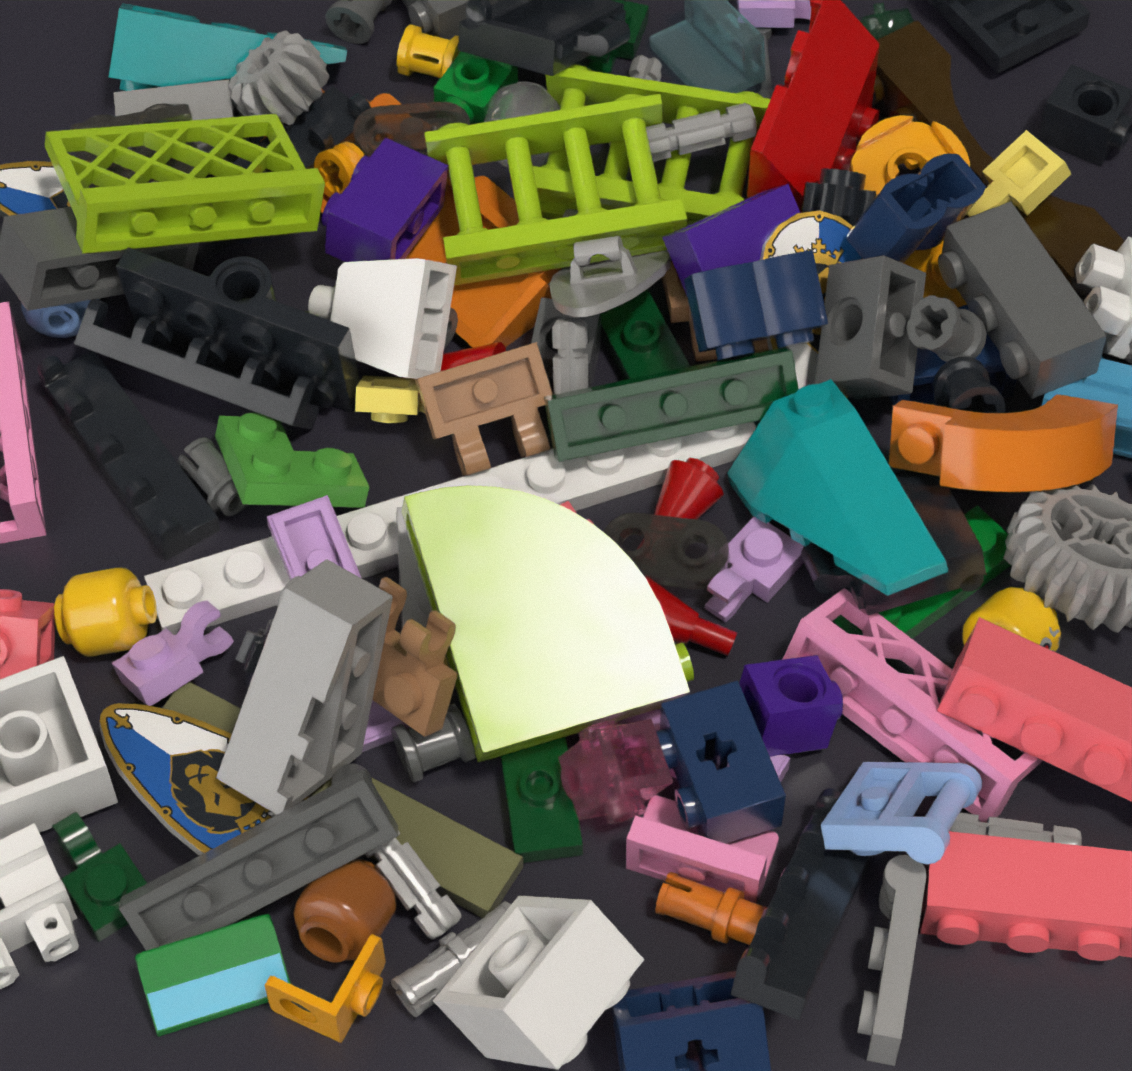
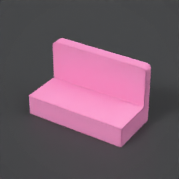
[626,795,779,904]

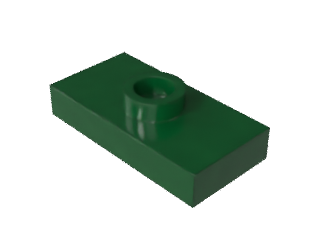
[601,289,691,380]
[501,737,583,863]

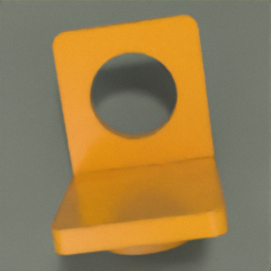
[264,934,386,1043]

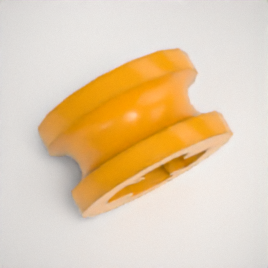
[314,141,365,198]

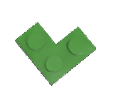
[215,413,369,508]

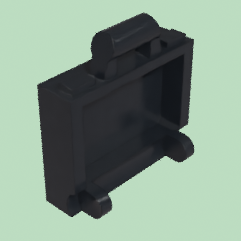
[458,0,631,76]
[801,470,986,615]

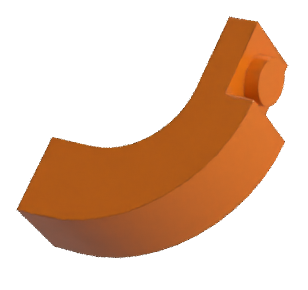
[889,394,1118,492]

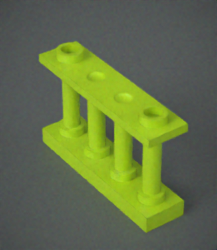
[533,65,771,226]
[424,94,687,286]

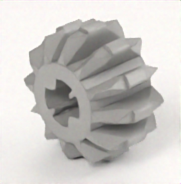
[228,30,329,125]

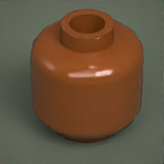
[293,859,397,962]

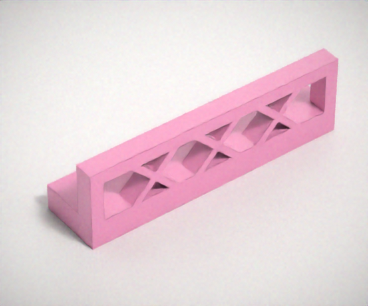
[0,301,47,544]
[782,588,1043,823]

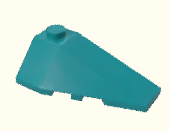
[109,3,347,91]
[727,379,948,596]

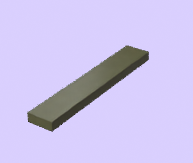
[163,682,524,918]

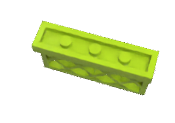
[45,114,325,254]

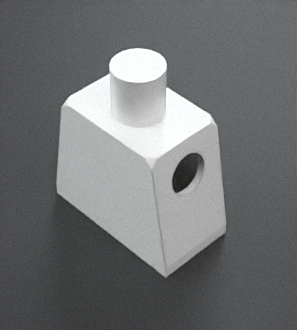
[308,258,457,379]

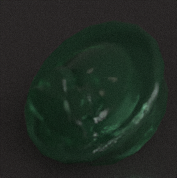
[857,2,915,40]

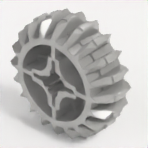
[1004,484,1132,633]

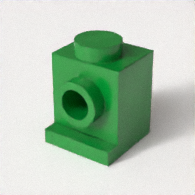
[434,52,519,125]

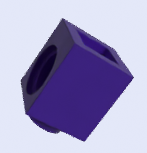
[739,655,843,757]

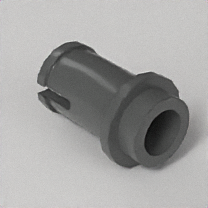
[178,437,248,516]

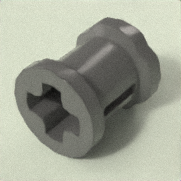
[325,0,392,44]
[906,295,986,362]
[391,703,476,783]

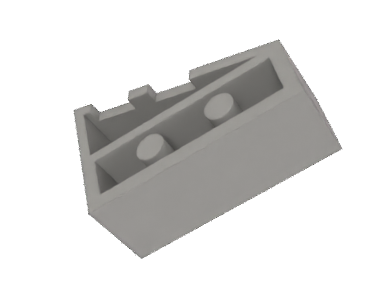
[216,559,393,815]

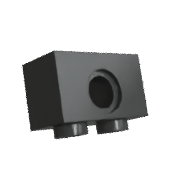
[815,255,926,400]

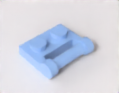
[821,762,982,864]

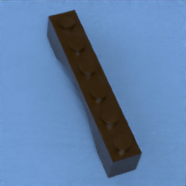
[872,20,1125,303]

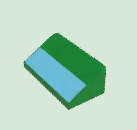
[135,914,290,1037]

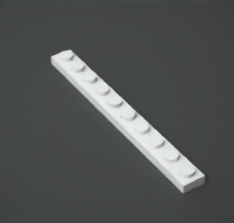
[144,422,756,635]

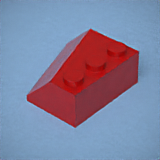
[747,0,880,213]

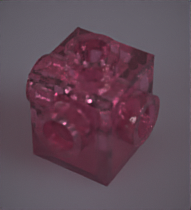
[559,719,673,824]

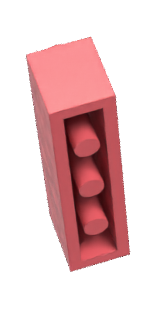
[937,617,1132,802]
[920,831,1132,961]

